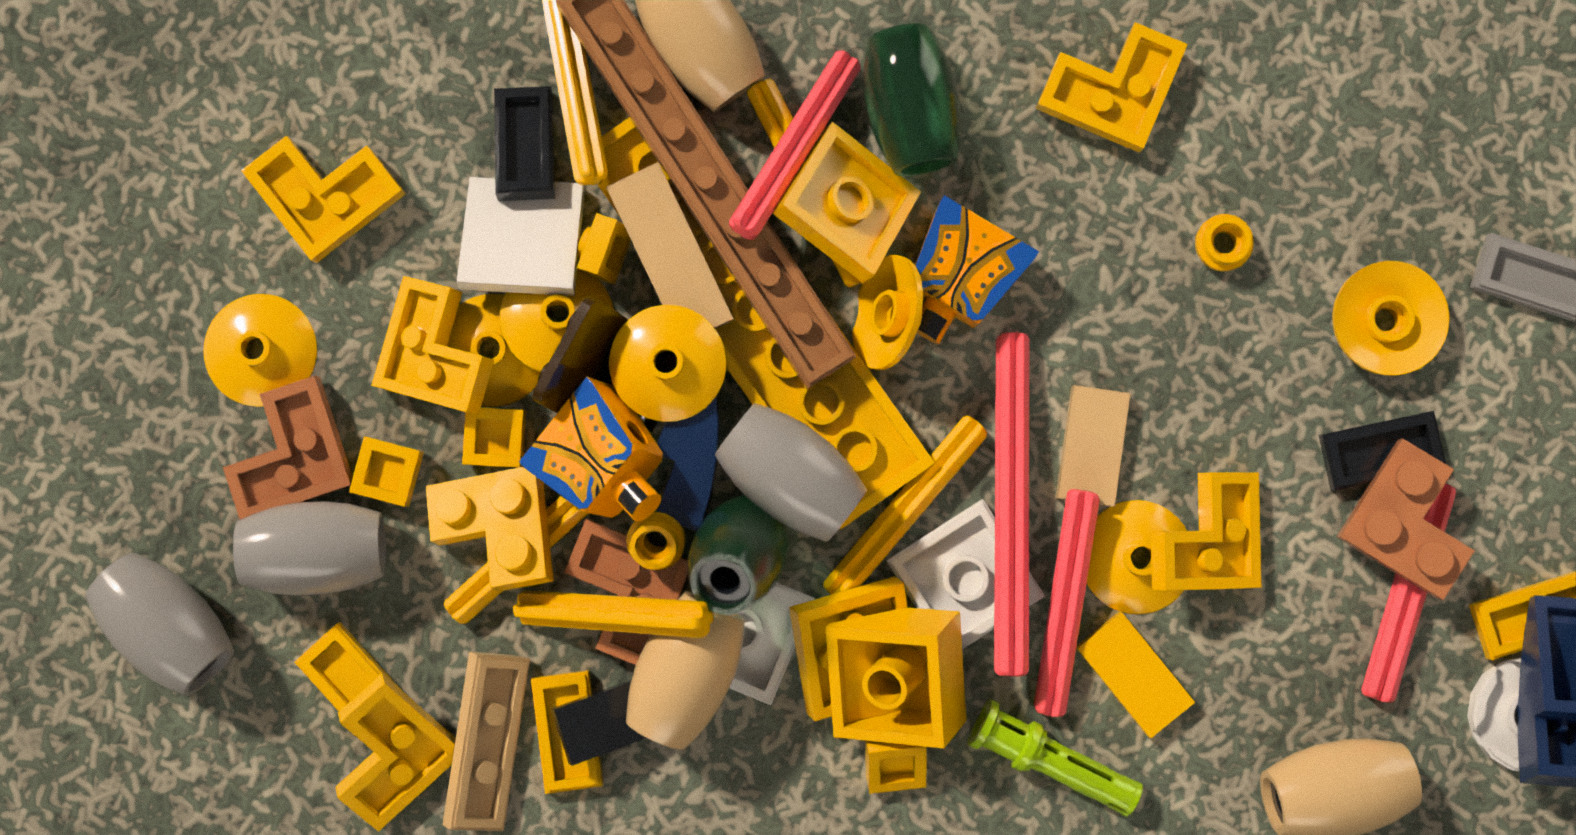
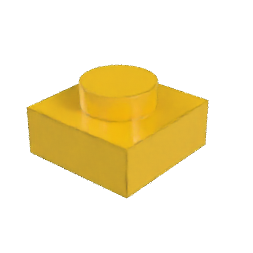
[577,213,631,285]
[462,408,526,468]
[349,436,424,507]
[865,741,927,794]

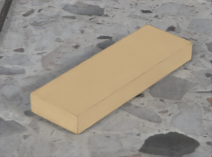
[606,162,734,329]
[442,652,530,831]

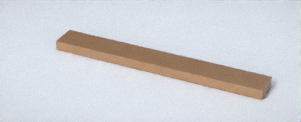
[555,0,857,390]

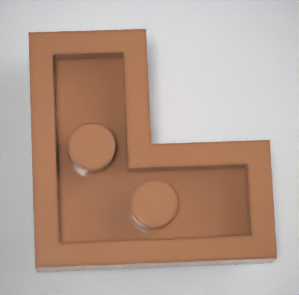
[223,376,353,519]
[1336,438,1475,600]
[564,519,694,665]

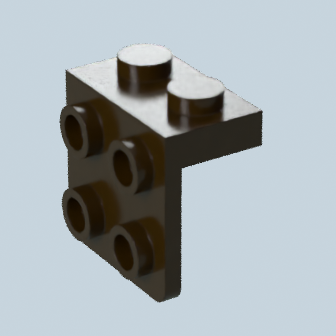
[532,297,677,434]

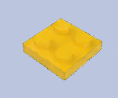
[772,122,921,283]

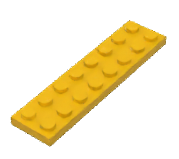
[597,118,935,530]

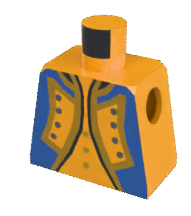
[915,195,1039,344]
[519,377,663,521]

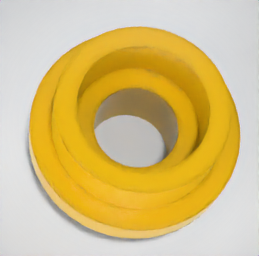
[1195,214,1254,272]
[626,512,686,570]

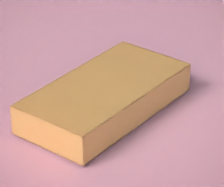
[1056,385,1131,507]

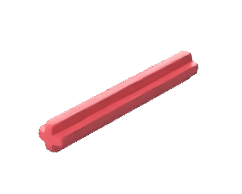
[729,50,861,240]
[1361,483,1456,703]
[1034,489,1100,717]

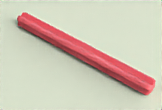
[994,332,1030,677]

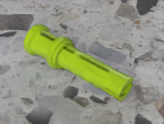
[968,699,1143,817]

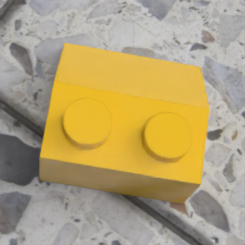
[825,608,966,749]

